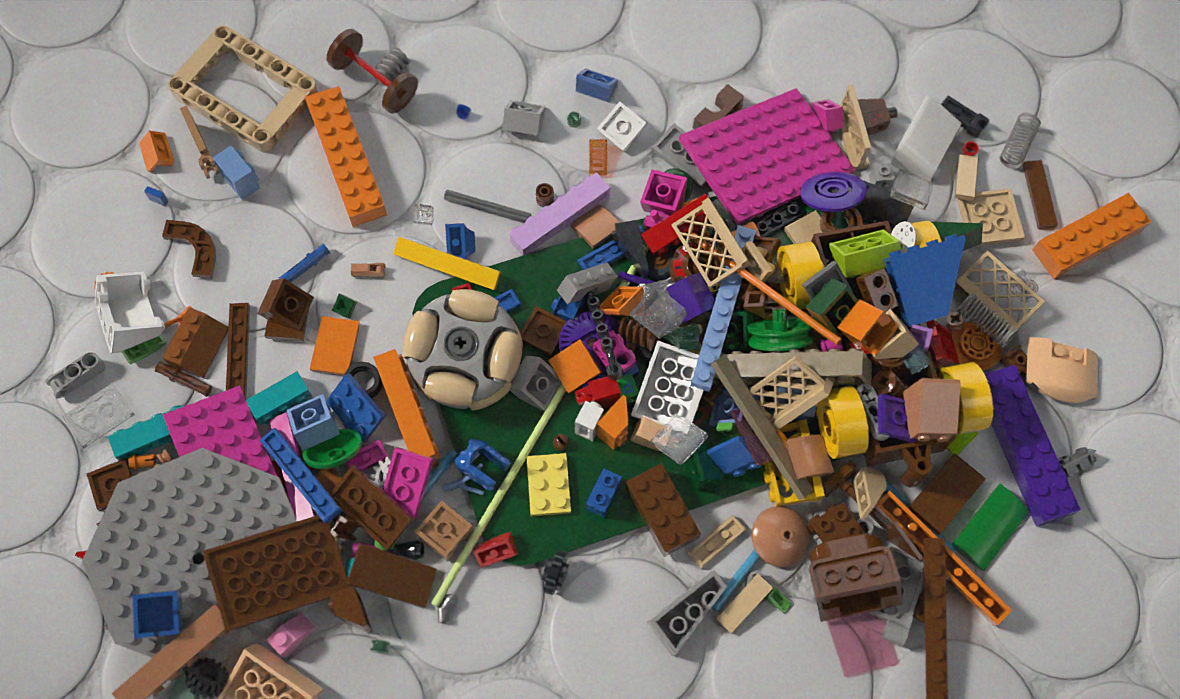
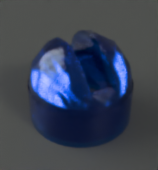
[456,104,471,119]

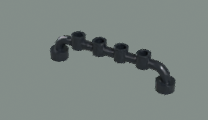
[585,293,623,380]

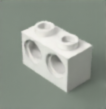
[575,401,604,441]

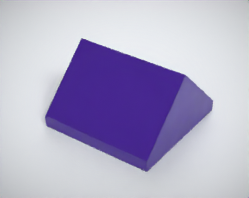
[666,272,715,323]

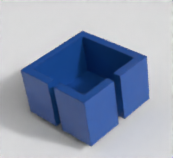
[132,590,183,639]

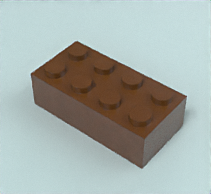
[625,463,701,557]

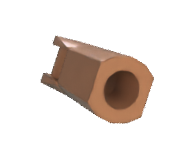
[351,262,386,278]

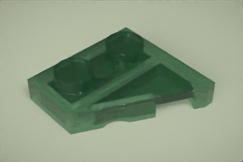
[662,325,701,351]

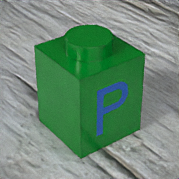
[617,373,639,406]

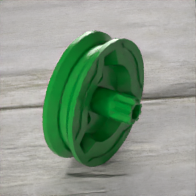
[747,309,814,353]

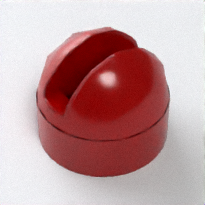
[963,141,979,156]

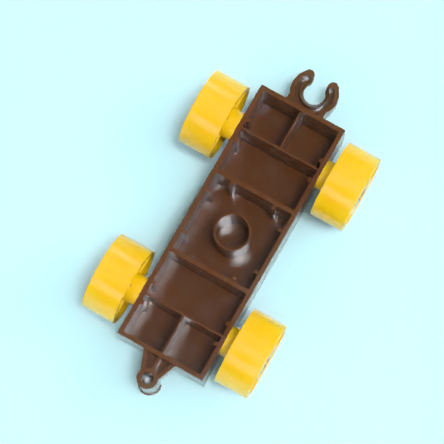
[777,207,993,488]

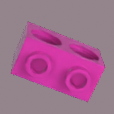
[592,330,636,373]

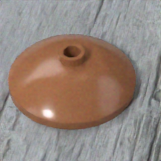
[751,506,809,567]

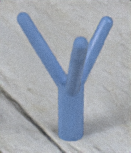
[442,464,484,495]

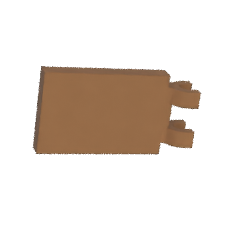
[180,105,221,179]

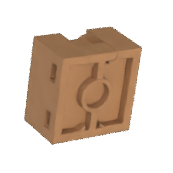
[415,501,474,562]

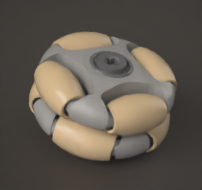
[403,289,523,411]

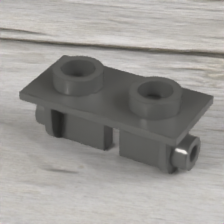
[1058,447,1097,478]

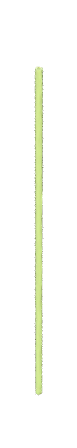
[431,244,649,607]

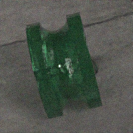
[370,640,390,654]

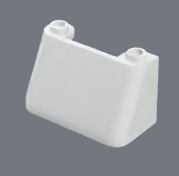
[890,95,963,183]
[95,271,165,353]

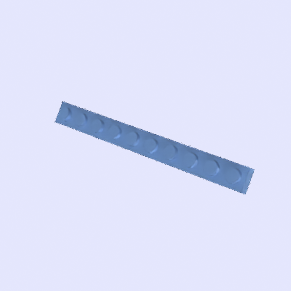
[690,225,756,391]

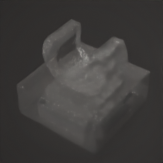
[414,204,433,225]

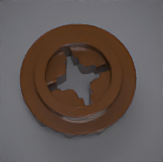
[871,354,904,370]

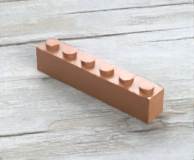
[111,604,229,699]

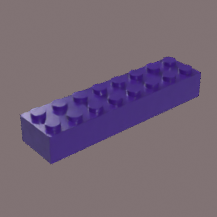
[984,365,1081,527]

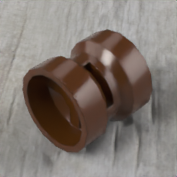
[536,183,554,207]

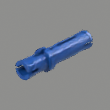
[278,244,331,282]

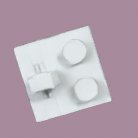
[597,102,648,152]

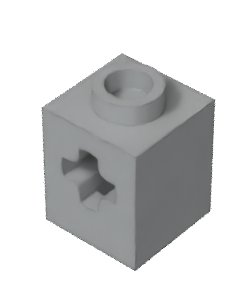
[869,163,895,190]

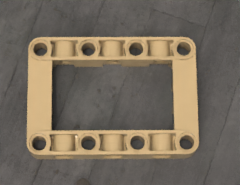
[168,25,318,152]

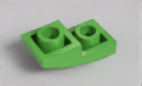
[121,335,166,365]

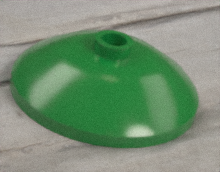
[303,429,362,469]

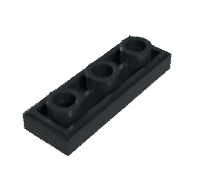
[754,200,805,237]

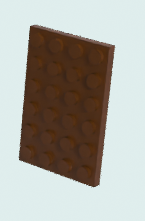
[202,515,350,633]

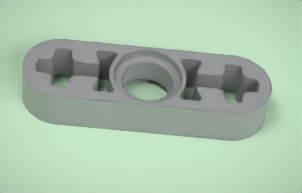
[856,383,889,441]

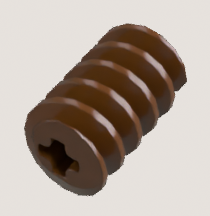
[619,316,662,350]
[872,370,908,399]

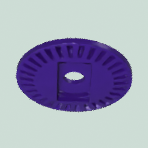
[800,172,867,212]
[559,311,626,374]

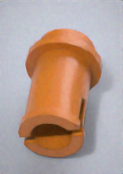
[129,454,156,470]

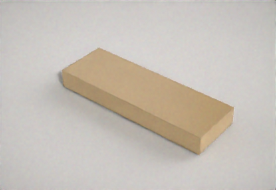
[955,154,978,201]
[688,515,747,569]
[716,573,773,633]

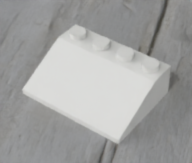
[631,341,703,435]

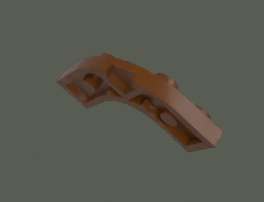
[162,220,216,279]

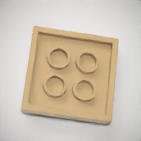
[956,188,1025,246]

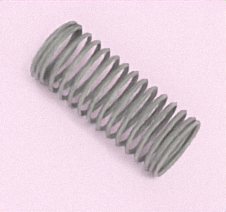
[999,113,1041,169]
[957,293,1018,348]

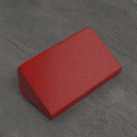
[472,532,517,568]

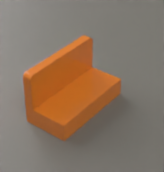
[139,130,174,172]

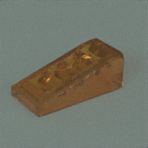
[589,139,607,176]

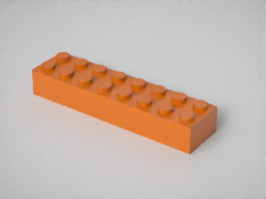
[305,86,387,227]

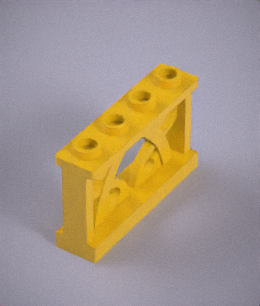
[755,420,825,507]

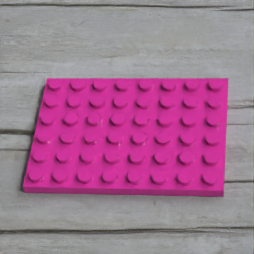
[678,88,855,225]

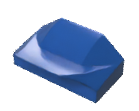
[445,223,476,260]

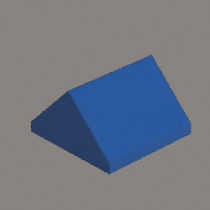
[576,68,618,103]

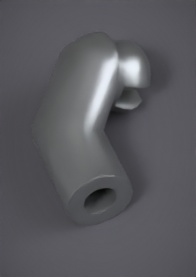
[438,593,458,623]

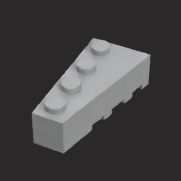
[647,570,727,656]

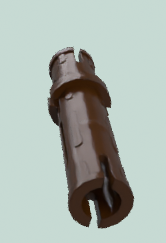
[155,361,212,397]

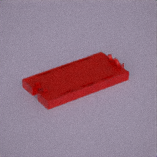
[926,320,960,367]

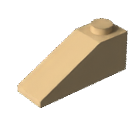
[853,465,887,520]

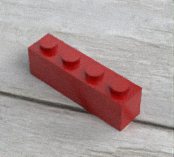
[641,194,711,256]

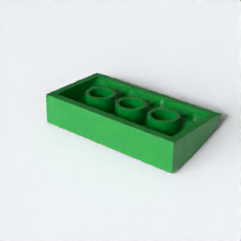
[951,483,1029,572]

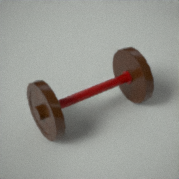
[326,28,418,114]

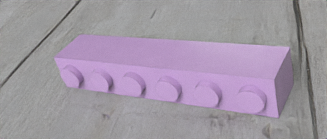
[509,173,610,256]

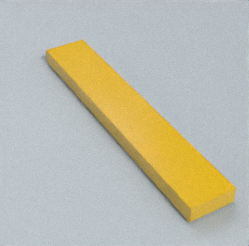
[393,237,501,290]

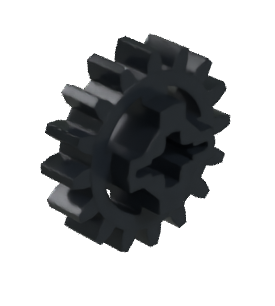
[542,550,570,595]

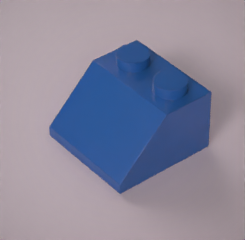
[707,436,768,477]

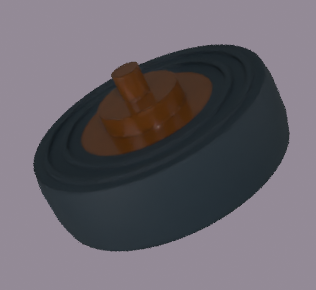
[646,248,676,280]

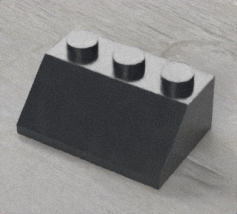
[855,181,916,232]

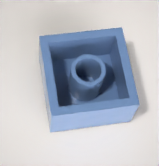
[212,146,260,200]
[286,394,340,450]

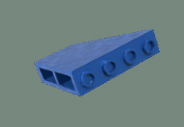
[883,234,965,327]

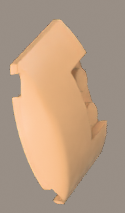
[1026,337,1098,403]

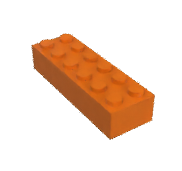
[1032,193,1151,279]
[373,349,441,468]

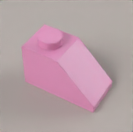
[267,613,316,658]

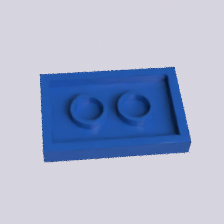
[327,374,386,443]

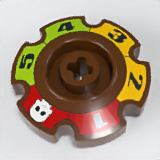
[669,241,726,297]

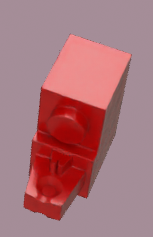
[575,376,621,409]

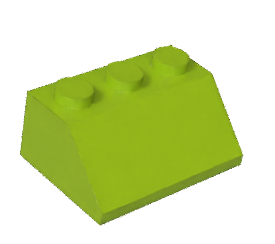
[829,229,901,278]

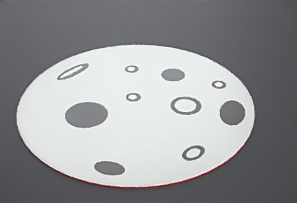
[891,222,916,253]

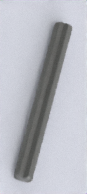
[444,190,532,223]

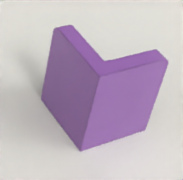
[910,324,933,356]

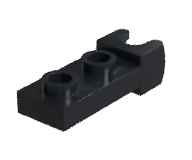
[941,95,990,138]

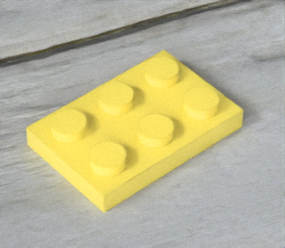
[527,453,571,516]

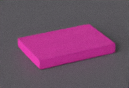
[383,447,434,518]

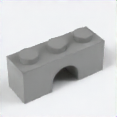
[557,262,618,305]

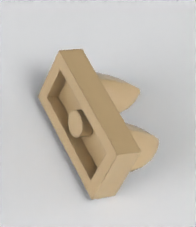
[742,241,775,283]

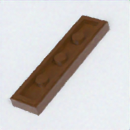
[1022,160,1058,229]

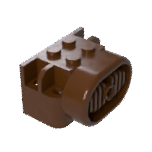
[809,534,903,622]

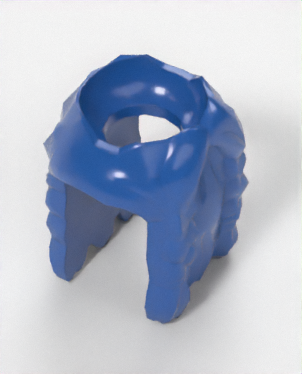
[455,439,510,491]

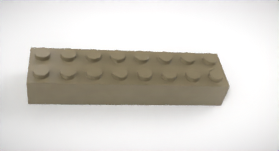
[712,348,872,388]

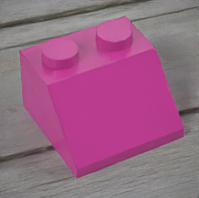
[640,169,687,216]

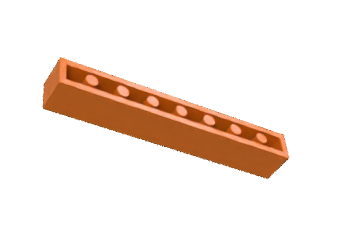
[874,491,1012,626]

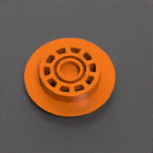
[952,321,1003,370]

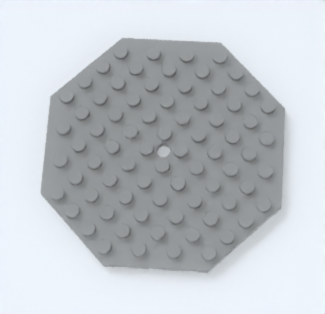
[82,448,297,671]

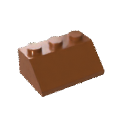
[163,308,228,379]

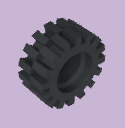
[186,658,229,699]

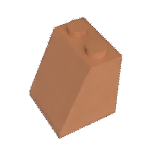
[903,378,961,442]

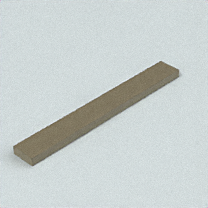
[711,355,813,500]

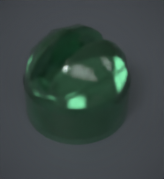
[567,112,581,128]

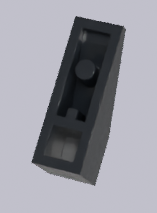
[612,220,649,278]

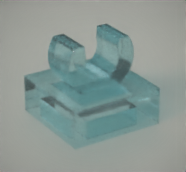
[903,346,931,375]

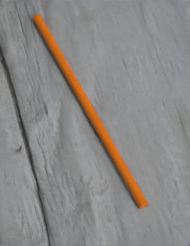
[690,233,842,346]

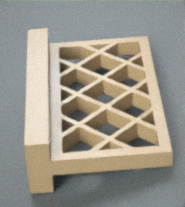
[839,84,871,170]
[672,198,751,288]
[955,250,1045,332]
[749,355,833,431]

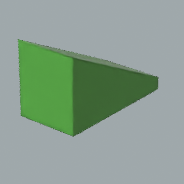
[764,586,792,613]

